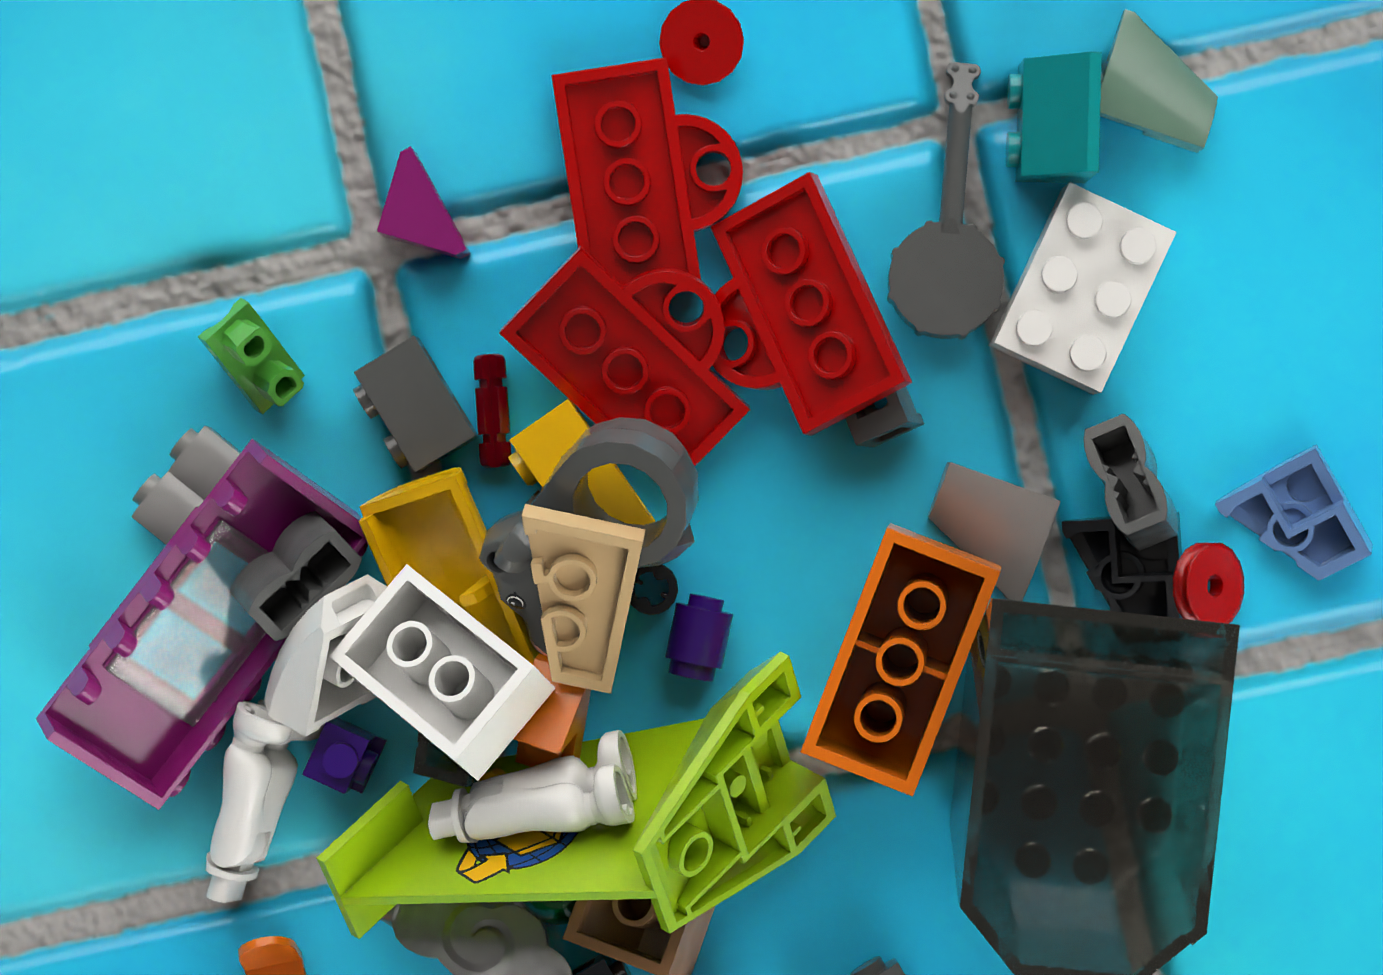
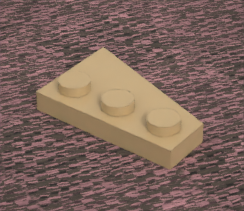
[522,504,646,694]

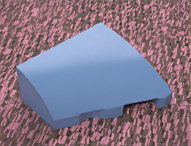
[1215,444,1373,581]

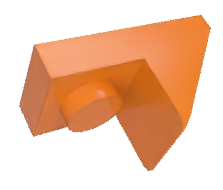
[513,653,591,767]

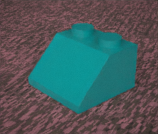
[1006,52,1102,183]

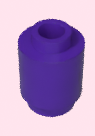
[665,593,733,682]

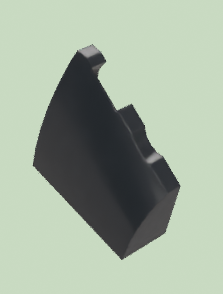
[1062,512,1187,635]

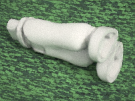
[206,700,325,903]
[428,730,637,843]

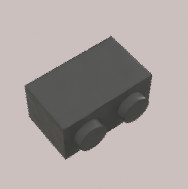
[353,336,479,473]

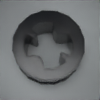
[630,564,678,615]

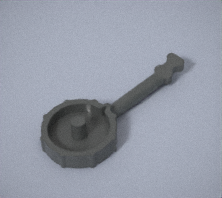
[887,62,1005,340]

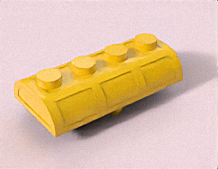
[358,467,539,665]

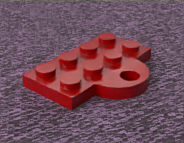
[551,57,743,293]
[711,172,912,436]
[499,246,750,466]

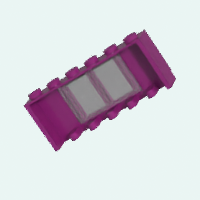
[36,438,368,810]

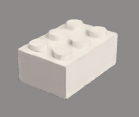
[988,182,1177,395]
[329,564,555,781]

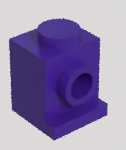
[302,717,387,794]

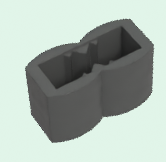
[1084,413,1178,551]
[230,511,362,641]

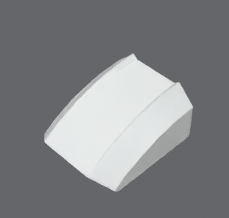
[264,574,387,737]

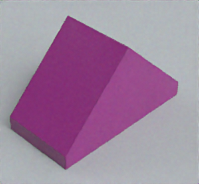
[377,146,471,259]

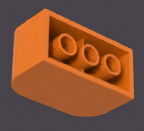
[800,523,1001,797]

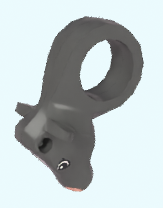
[479,417,699,656]

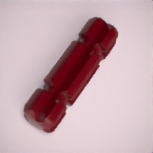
[473,354,512,468]

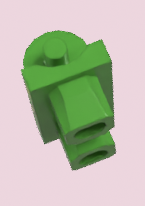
[198,298,305,414]

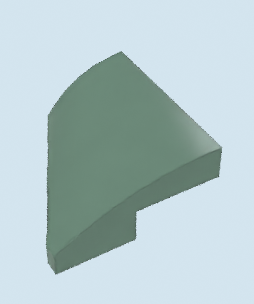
[1100,9,1218,153]

